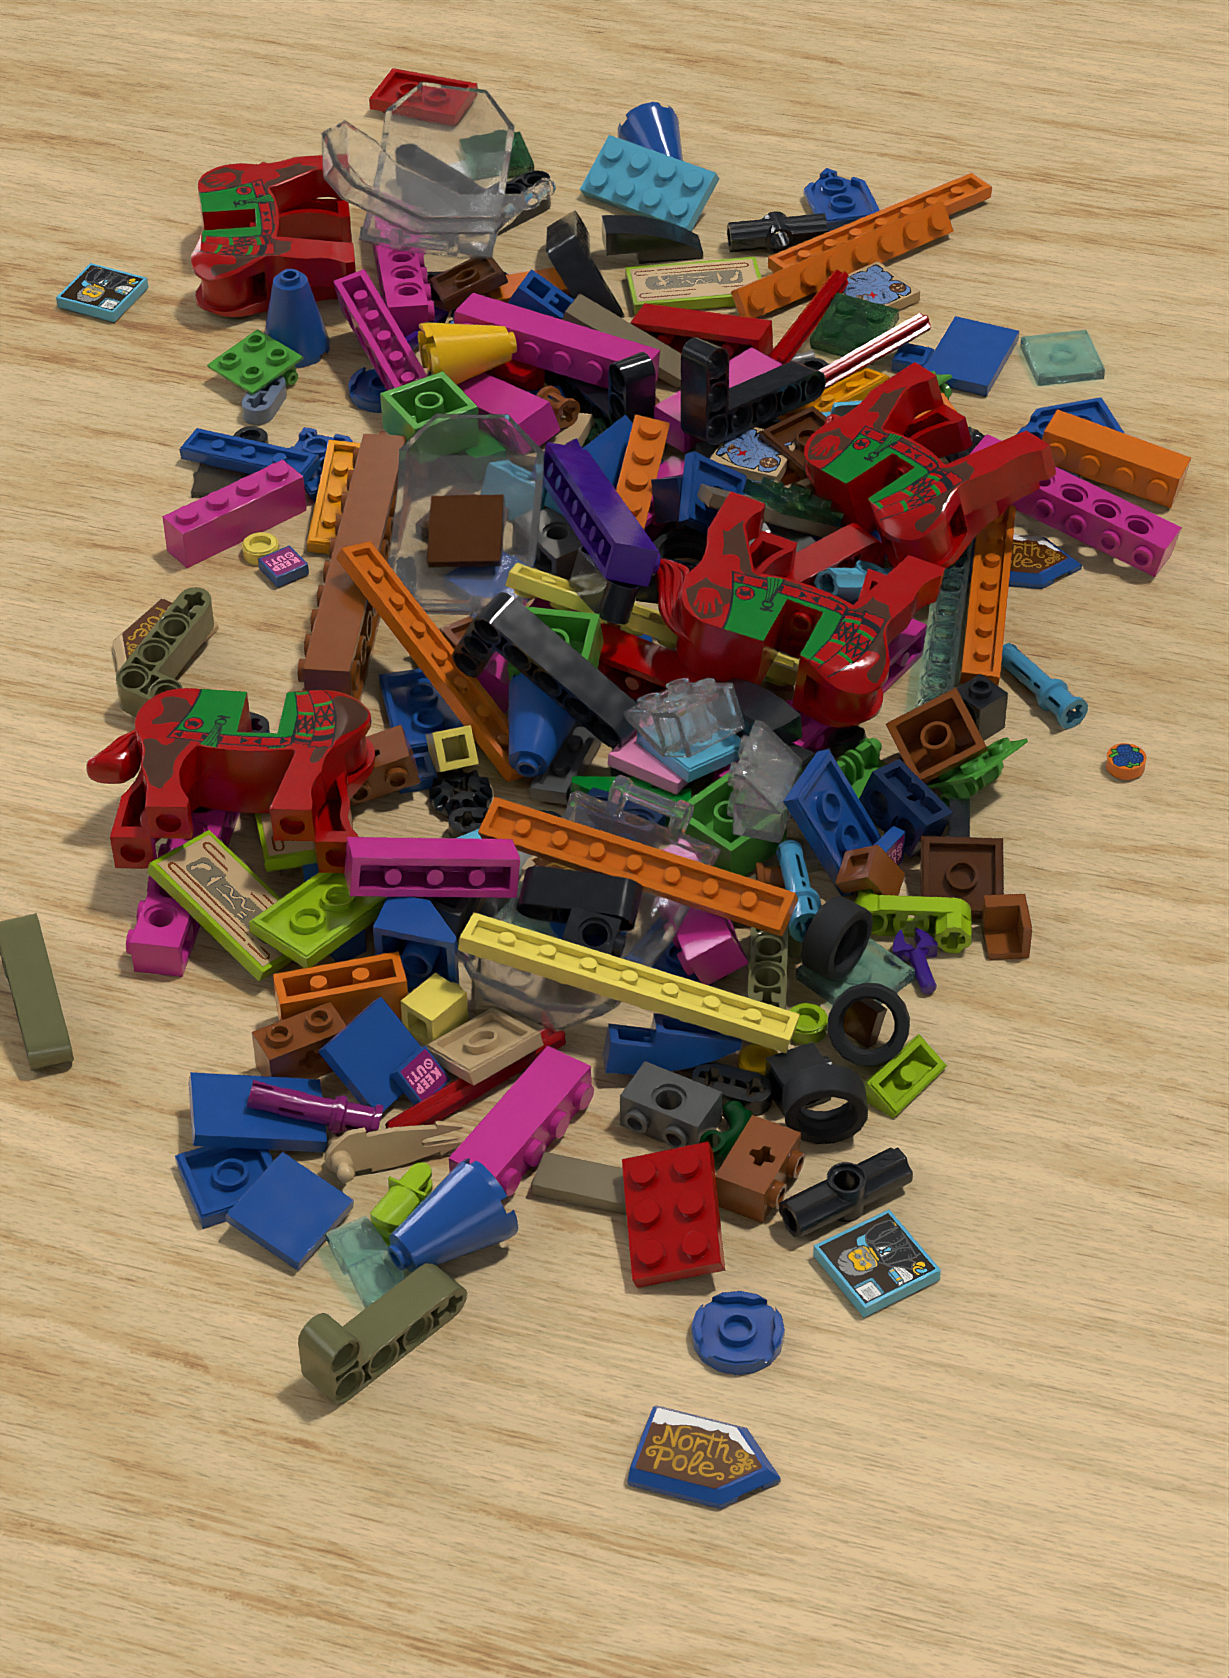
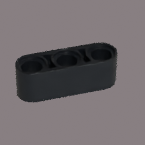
[516,866,643,932]

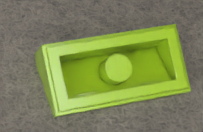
[864,1034,947,1118]

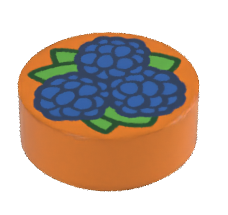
[1106,743,1146,780]

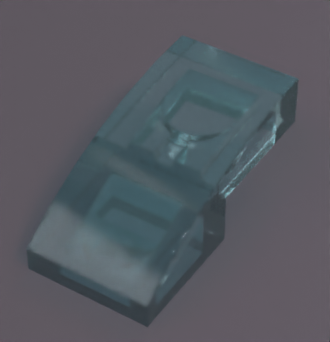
[324,1216,405,1309]

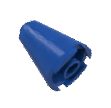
[618,102,683,161]
[264,269,330,368]
[508,673,576,777]
[387,1158,519,1273]

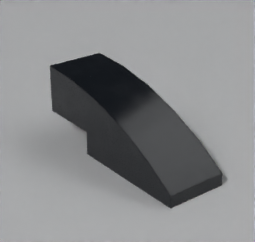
[602,215,703,264]
[701,678,802,755]

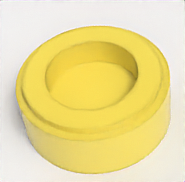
[242,532,279,565]

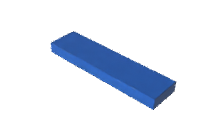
[179,428,321,485]

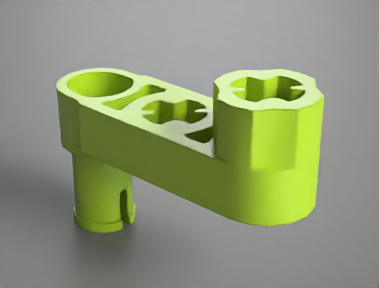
[854,888,972,953]

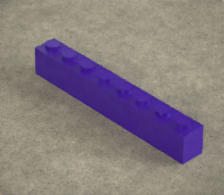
[537,442,660,587]

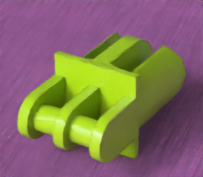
[370,1162,433,1249]

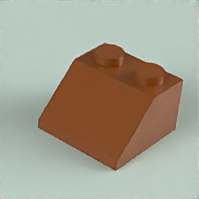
[886,688,989,783]

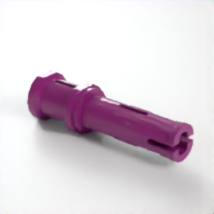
[246,1080,384,1135]

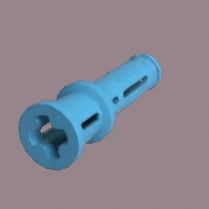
[1001,643,1088,729]
[776,840,821,942]

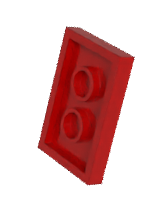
[369,68,478,125]
[622,1142,726,1288]

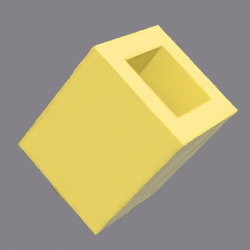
[425,725,479,772]
[400,973,468,1046]

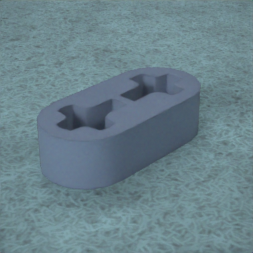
[241,375,287,425]

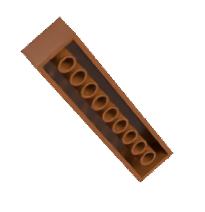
[297,434,410,702]

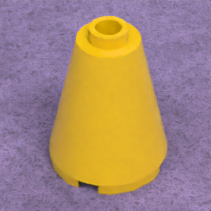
[418,322,517,385]

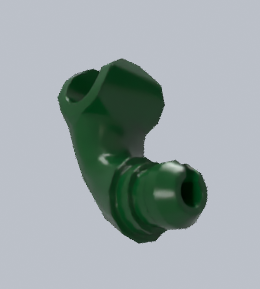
[699,1101,753,1169]

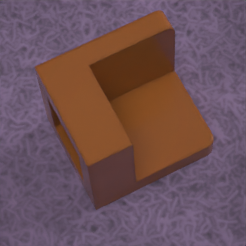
[835,845,905,896]
[981,894,1032,960]

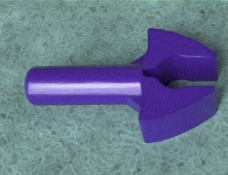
[892,927,938,994]

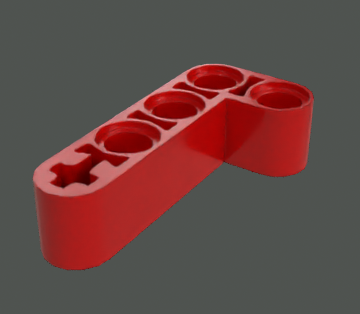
[783,523,885,587]

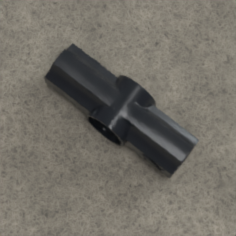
[727,211,828,254]
[779,1147,913,1238]

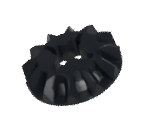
[429,768,493,816]

